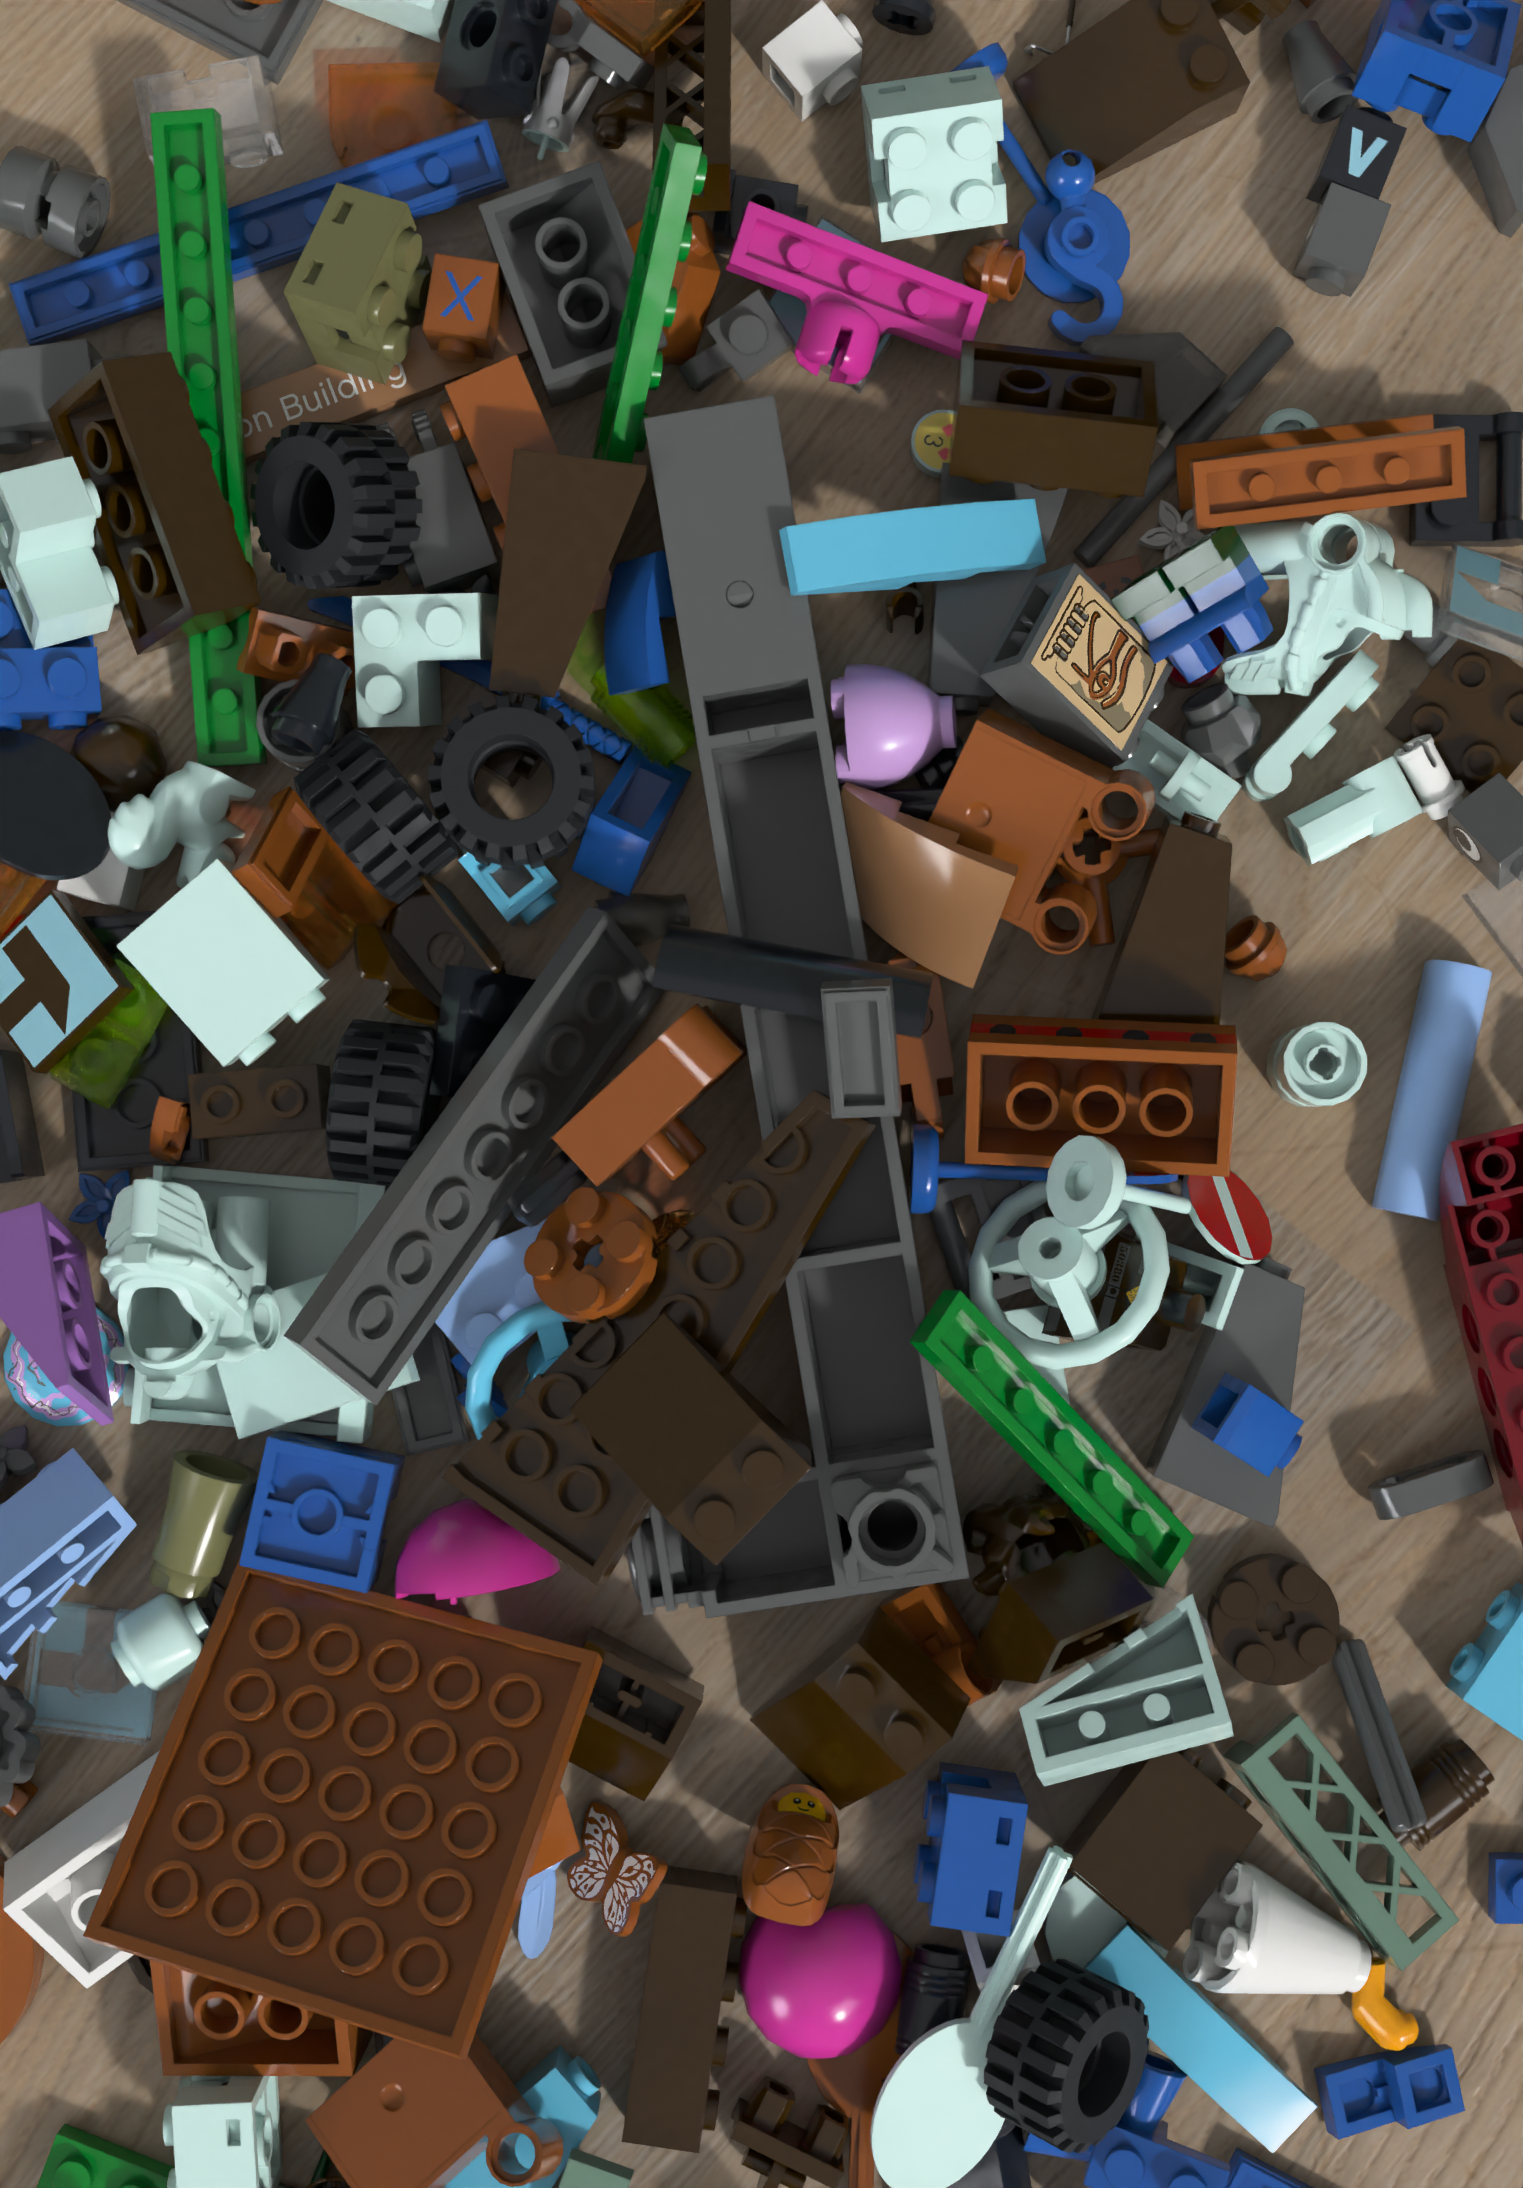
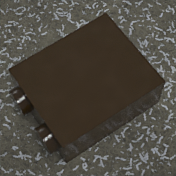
[1062,1748,1263,1951]

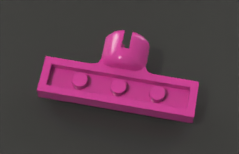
[725,201,988,384]

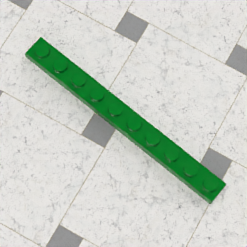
[150,108,267,768]

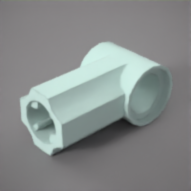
[1284,756,1423,866]

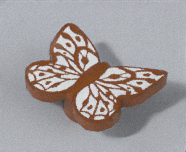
[567,1802,668,1937]

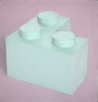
[0,456,119,650]
[352,593,499,728]

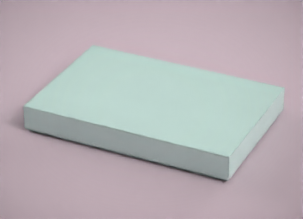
[216,1273,420,1439]

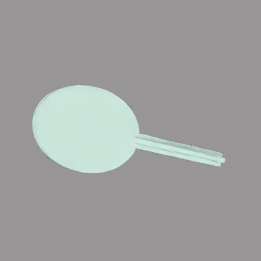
[870,1845,1073,2188]

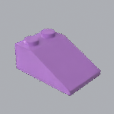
[0,1202,114,1426]

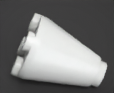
[1183,1860,1371,1994]

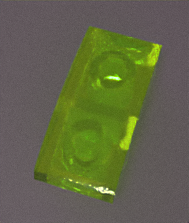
[50,959,168,1110]

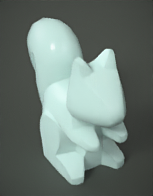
[107,761,256,888]

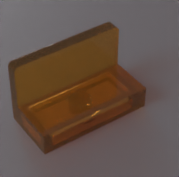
[280,836,398,970]

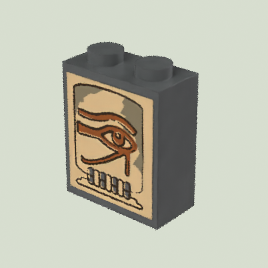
[979,562,1174,767]

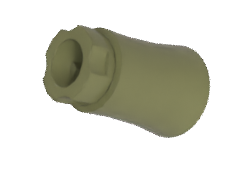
[148,1450,259,1599]

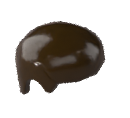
[69,715,167,812]

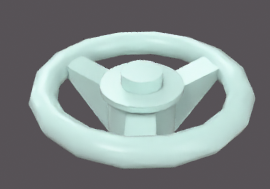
[968,1181,1170,1370]

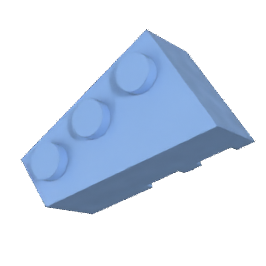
[435,1219,604,1365]
[0,1448,137,1680]

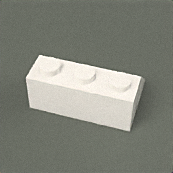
[3,1750,160,1989]

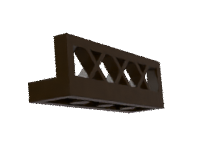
[652,0,731,211]

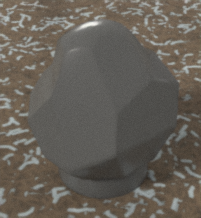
[1181,683,1261,779]

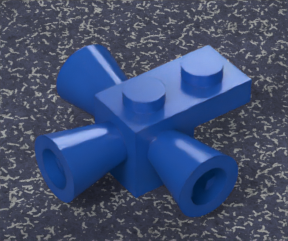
[1023,2050,1230,2188]

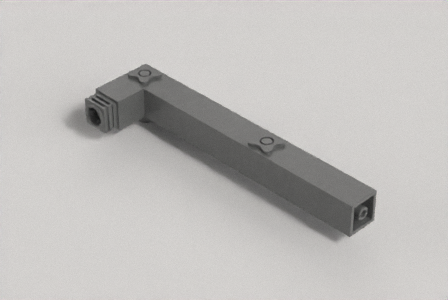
[626,395,969,1618]

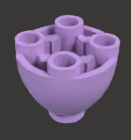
[831,664,957,791]

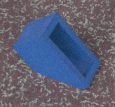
[571,745,692,897]
[1191,1372,1304,1477]

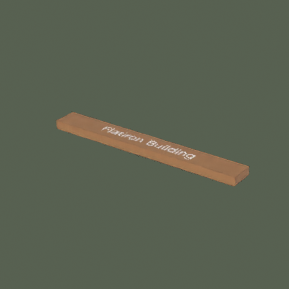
[241,292,531,465]

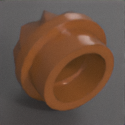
[962,237,1026,304]
[1225,915,1287,982]

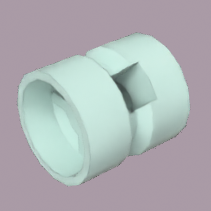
[1266,1022,1367,1107]

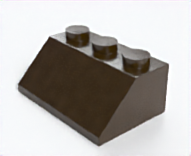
[949,340,1158,498]

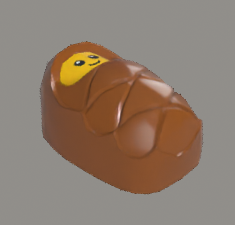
[742,1784,839,1926]

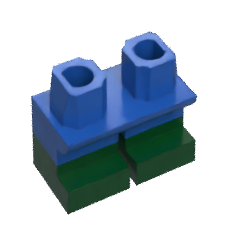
[1111,525,1274,683]

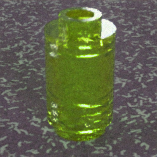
[590,664,697,769]

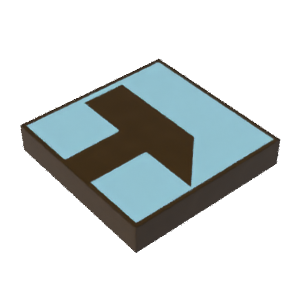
[0,890,135,1074]

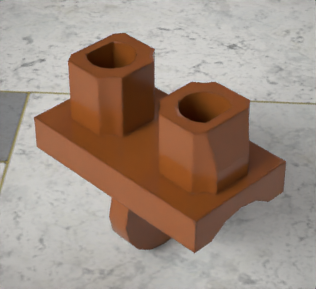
[236,607,356,696]

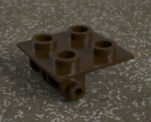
[1385,626,1523,793]

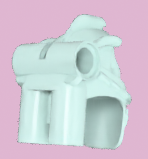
[1218,513,1433,696]
[100,1179,281,1400]

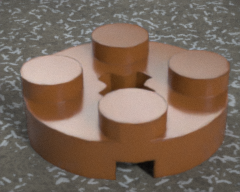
[524,1187,658,1324]

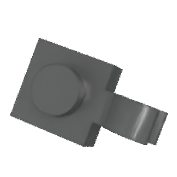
[547,0,654,90]
[678,289,796,392]

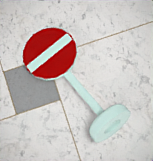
[1046,1135,1273,1264]

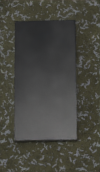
[69,911,210,1172]

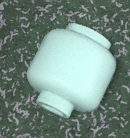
[110,1593,211,1691]

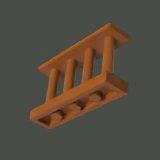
[1174,413,1467,530]

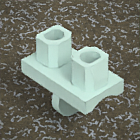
[1112,719,1242,821]

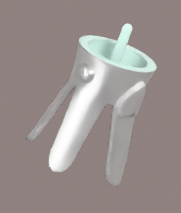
[522,58,599,160]

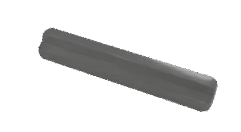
[1332,1639,1427,1833]

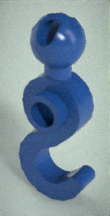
[1044,149,1123,347]

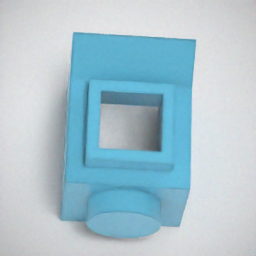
[458,852,562,926]

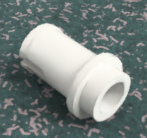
[1393,734,1465,820]

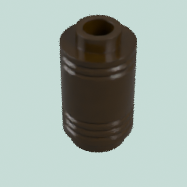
[1376,1739,1495,1851]

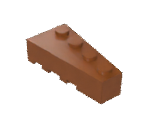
[439,354,612,614]

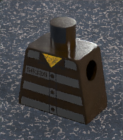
[1042,1231,1205,1351]

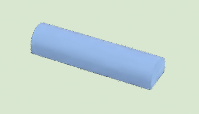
[1371,959,1492,1222]

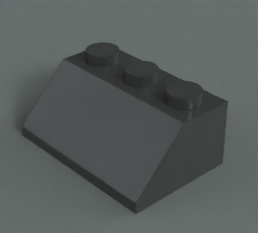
[478,161,667,408]

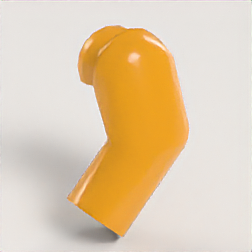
[1351,1956,1419,2051]

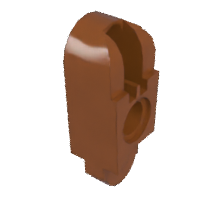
[886,952,956,1139]

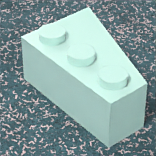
[1019,1593,1234,1787]

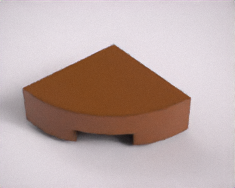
[149,1096,191,1165]

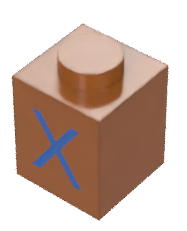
[422,253,506,364]

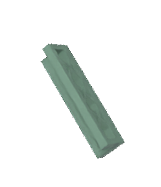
[1222,1713,1459,1971]

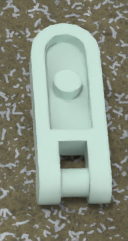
[1242,649,1380,802]

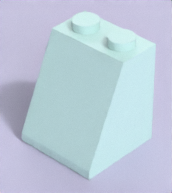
[116,858,330,1067]

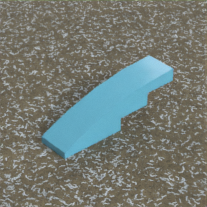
[779,499,1046,596]
[1083,1922,1317,2153]

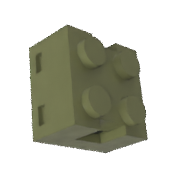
[283,182,432,385]

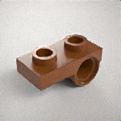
[879,1583,1003,1706]

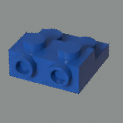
[0,589,102,731]

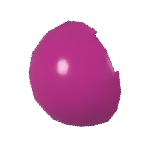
[394,1499,561,1605]
[738,1903,902,2058]

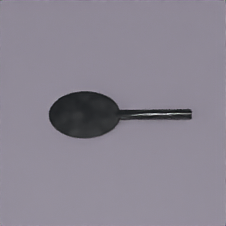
[0,731,112,880]

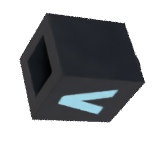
[1306,105,1407,204]

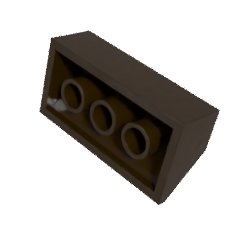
[47,351,261,655]

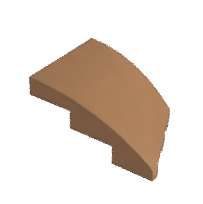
[841,782,1019,989]

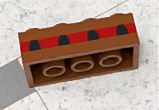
[965,1014,1238,1177]

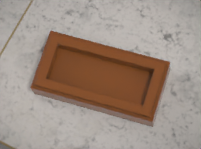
[231,786,330,919]

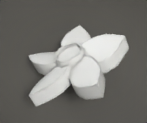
[1138,500,1206,561]

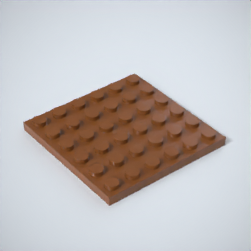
[83,1556,603,2061]

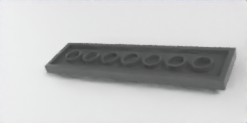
[283,906,664,1406]

